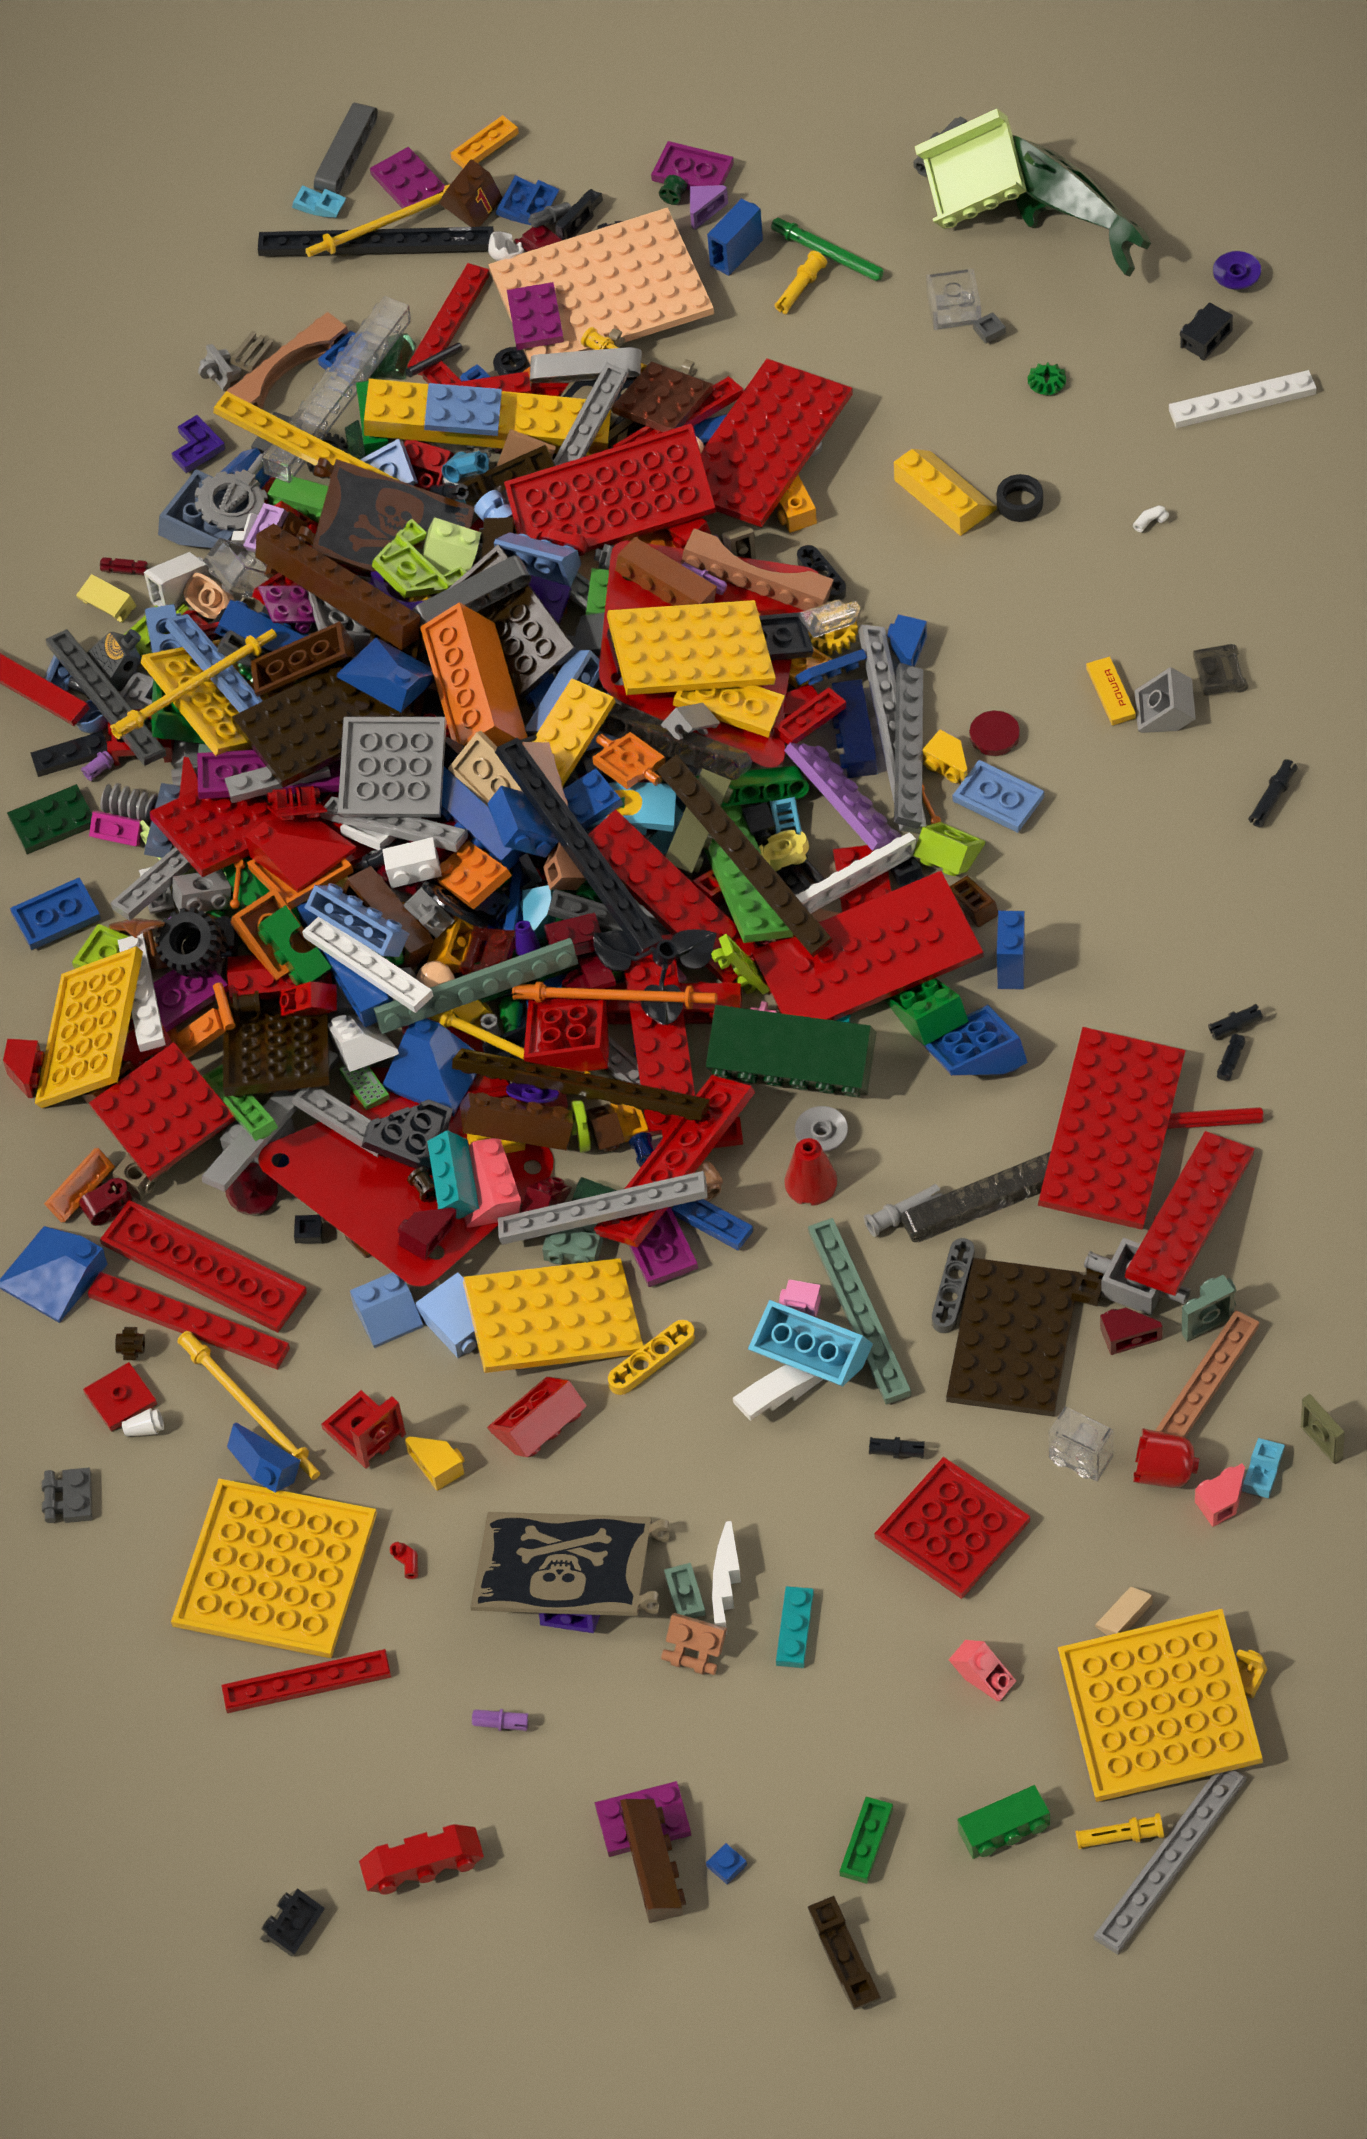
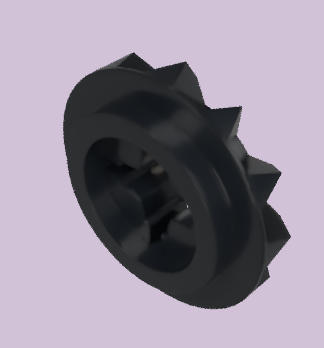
[493,347,530,376]

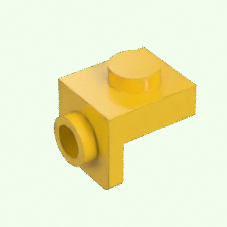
[1236,1649,1267,1699]

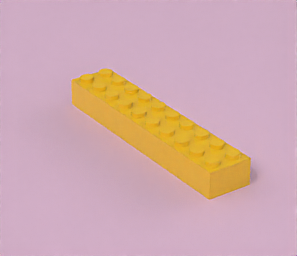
[364,379,611,456]

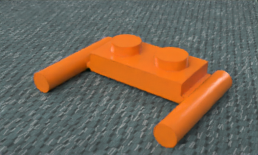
[167,983,235,1059]

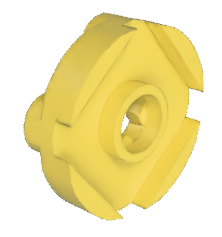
[759,830,809,872]

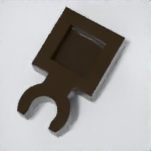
[1071,1268,1104,1306]

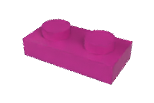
[89,811,142,847]

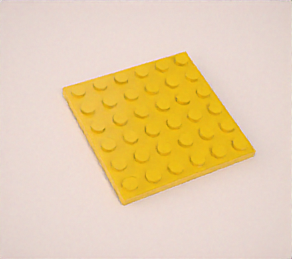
[171,1479,377,1658]
[1058,1609,1263,1802]

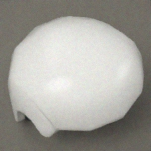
[488,231,524,261]

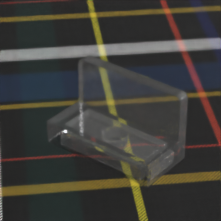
[799,599,860,638]

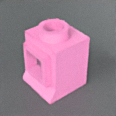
[779,1280,821,1317]

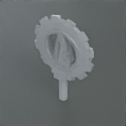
[195,454,268,531]

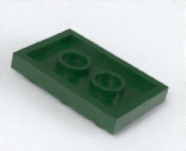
[7,784,92,854]

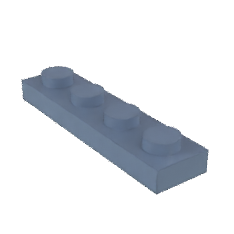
[144,783,180,858]

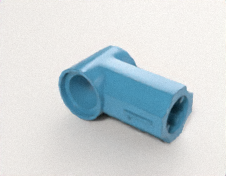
[442,451,490,483]

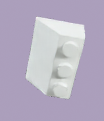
[328,1015,399,1072]

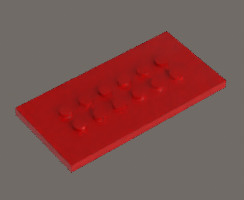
[751,871,984,1021]

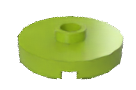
[571,1100,591,1153]

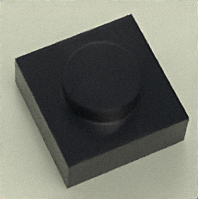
[294,1215,323,1244]

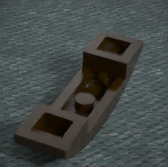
[460,444,556,506]
[808,1896,881,2010]

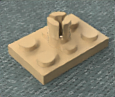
[448,731,523,806]

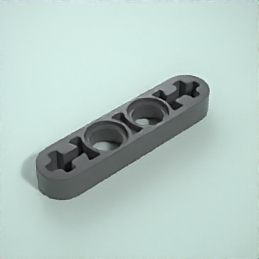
[932,1238,975,1333]

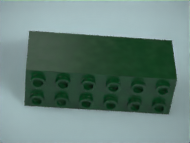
[706,1005,877,1098]

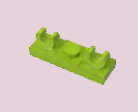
[711,934,769,995]

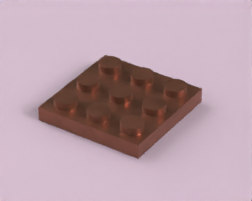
[612,361,713,432]

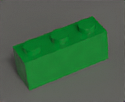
[957,1785,1050,1859]

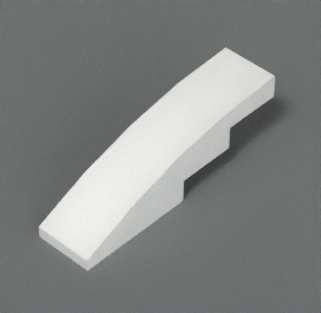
[733,1365,823,1421]
[712,1521,741,1635]

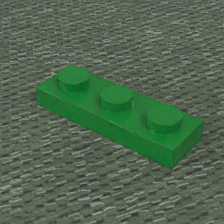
[839,1796,893,1884]

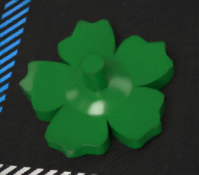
[237,663,253,684]

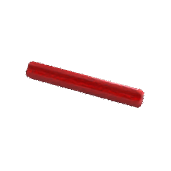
[1167,1107,1264,1129]

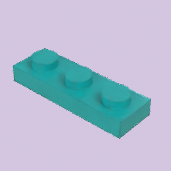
[776,1586,814,1668]

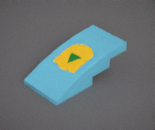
[585,782,676,835]

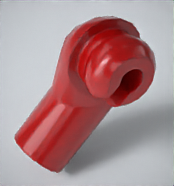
[389,1542,418,1579]

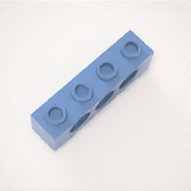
[145,604,182,653]

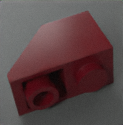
[520,1176,572,1213]

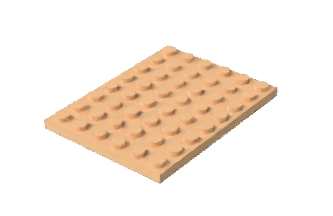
[488,207,714,364]

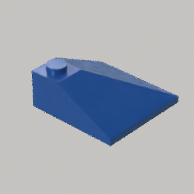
[337,638,435,712]
[921,1005,1028,1075]
[382,1018,478,1117]
[0,1226,108,1323]

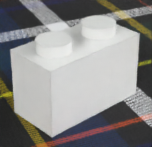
[383,837,442,888]

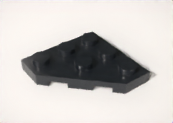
[361,1099,453,1176]

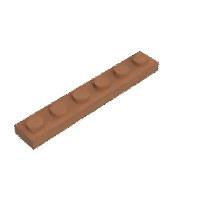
[1155,1310,1259,1438]

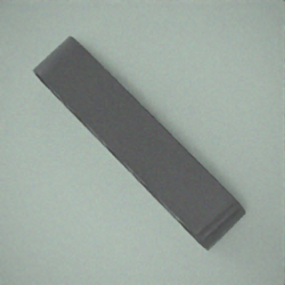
[314,102,378,194]
[412,556,531,630]

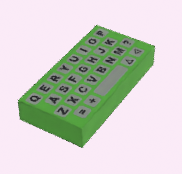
[340,1065,389,1110]

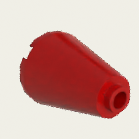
[784,1138,837,1206]

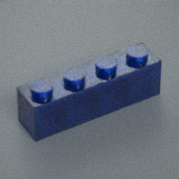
[832,679,877,779]

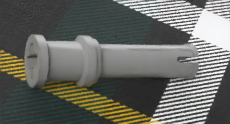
[864,1184,943,1237]

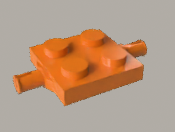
[593,732,665,789]

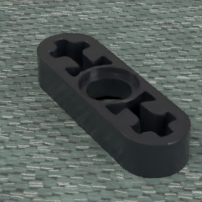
[797,545,846,602]

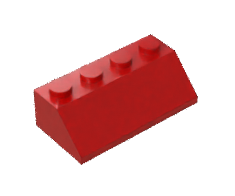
[227,954,334,1003]

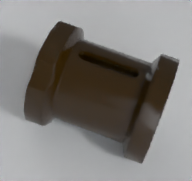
[233,990,262,1017]
[407,1167,436,1202]

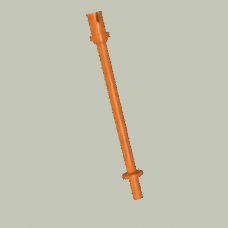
[512,982,717,1009]

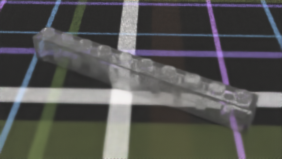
[262,296,411,483]

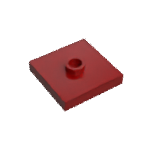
[83,1362,158,1432]

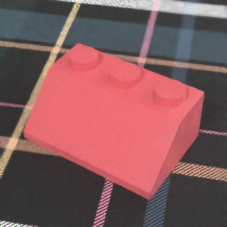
[464,1138,521,1228]

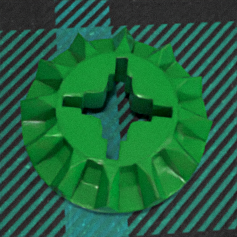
[1028,362,1066,395]

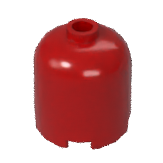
[1133,1428,1200,1488]

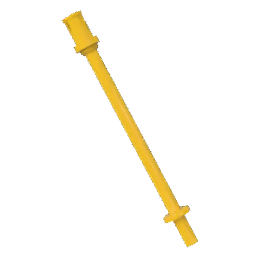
[305,184,450,257]
[110,629,277,739]
[428,1009,591,1075]
[177,1331,320,1480]

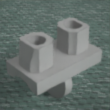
[198,344,241,391]
[403,887,455,938]

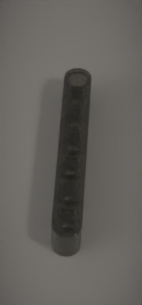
[598,703,752,781]
[900,1152,1051,1243]

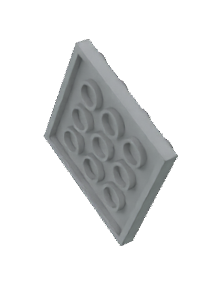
[338,717,447,817]

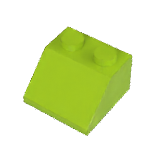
[913,822,986,876]

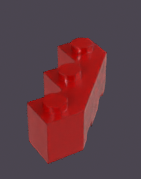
[359,1824,484,1895]

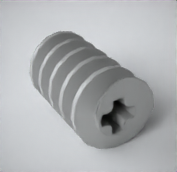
[100,783,158,823]

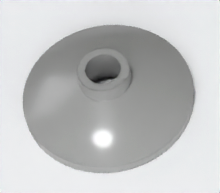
[795,1106,848,1152]

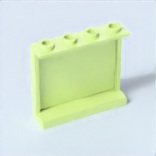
[915,109,1027,229]

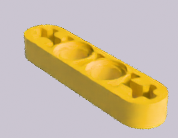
[608,1320,695,1395]

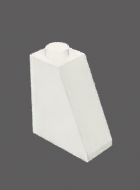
[144,552,209,609]

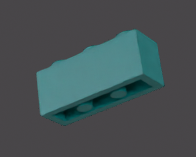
[427,1130,479,1219]

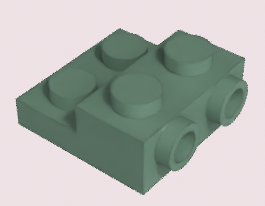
[542,1223,604,1264]
[1182,1275,1236,1342]

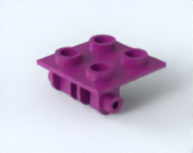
[258,586,316,633]

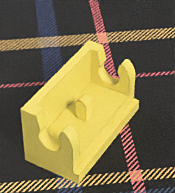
[76,574,136,623]

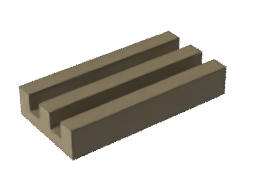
[230,331,273,373]

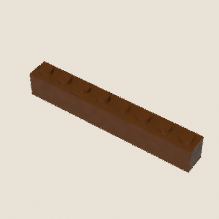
[255,523,420,650]

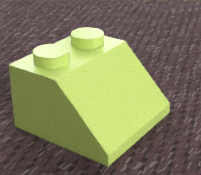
[421,517,481,575]

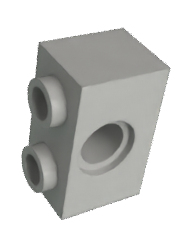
[172,869,231,913]

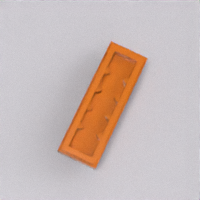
[44,1148,115,1223]

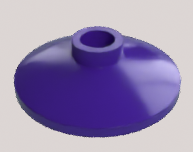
[1213,251,1261,289]
[506,1083,559,1104]

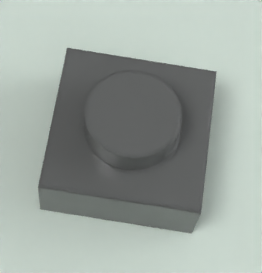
[973,312,1006,344]

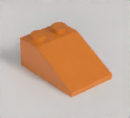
[230,888,316,981]

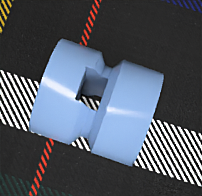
[474,490,515,523]

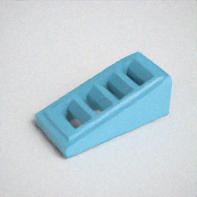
[770,797,802,835]

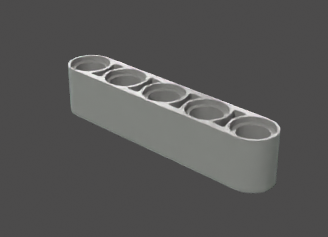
[530,347,642,383]

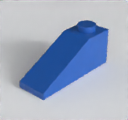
[227,1422,301,1493]

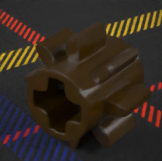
[115,1327,145,1360]

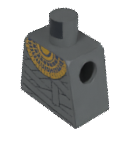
[87,629,142,692]

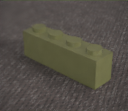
[665,769,733,878]

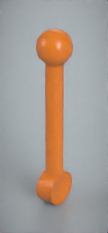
[922,784,941,824]
[230,859,245,909]

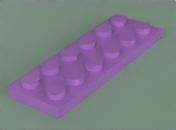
[784,743,902,851]

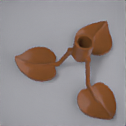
[109,913,218,969]

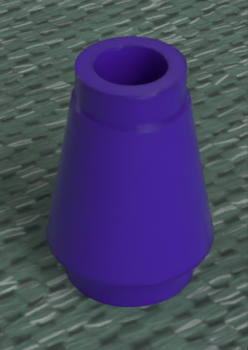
[515,921,541,956]

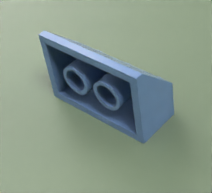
[494,532,581,587]

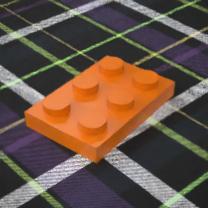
[433,840,512,909]

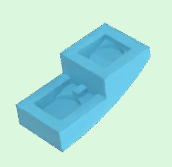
[292,185,346,218]
[1242,1438,1285,1498]

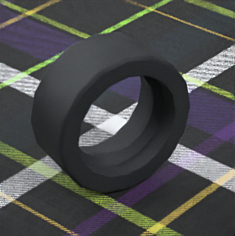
[996,474,1043,522]

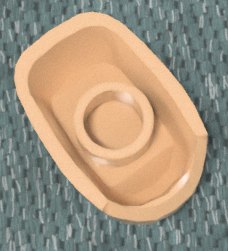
[183,573,235,619]
[416,961,455,988]

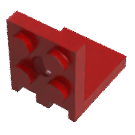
[321,1390,406,1469]

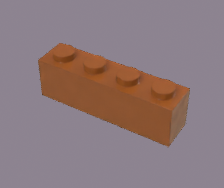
[615,537,717,606]

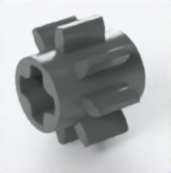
[594,544,614,570]

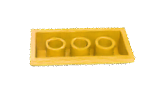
[894,449,997,536]

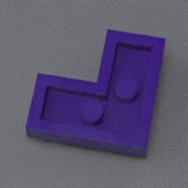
[171,415,226,474]

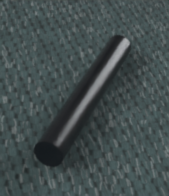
[406,343,463,378]

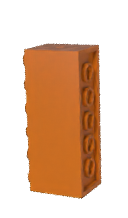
[420,602,527,747]

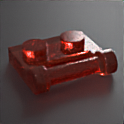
[459,926,516,975]

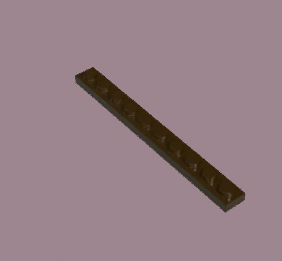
[657,754,833,957]
[452,1048,710,1120]

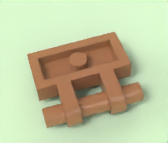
[661,1613,727,1675]

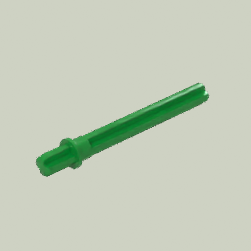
[771,217,884,281]

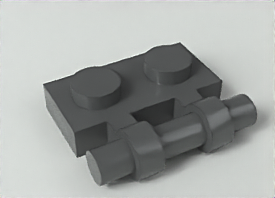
[41,1467,92,1523]

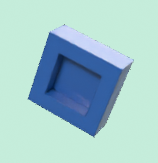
[706,1843,747,1884]

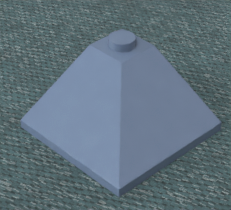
[158,469,249,549]

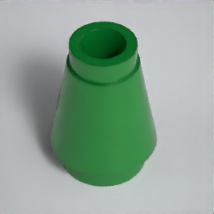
[498,996,524,1034]

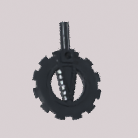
[422,881,499,929]

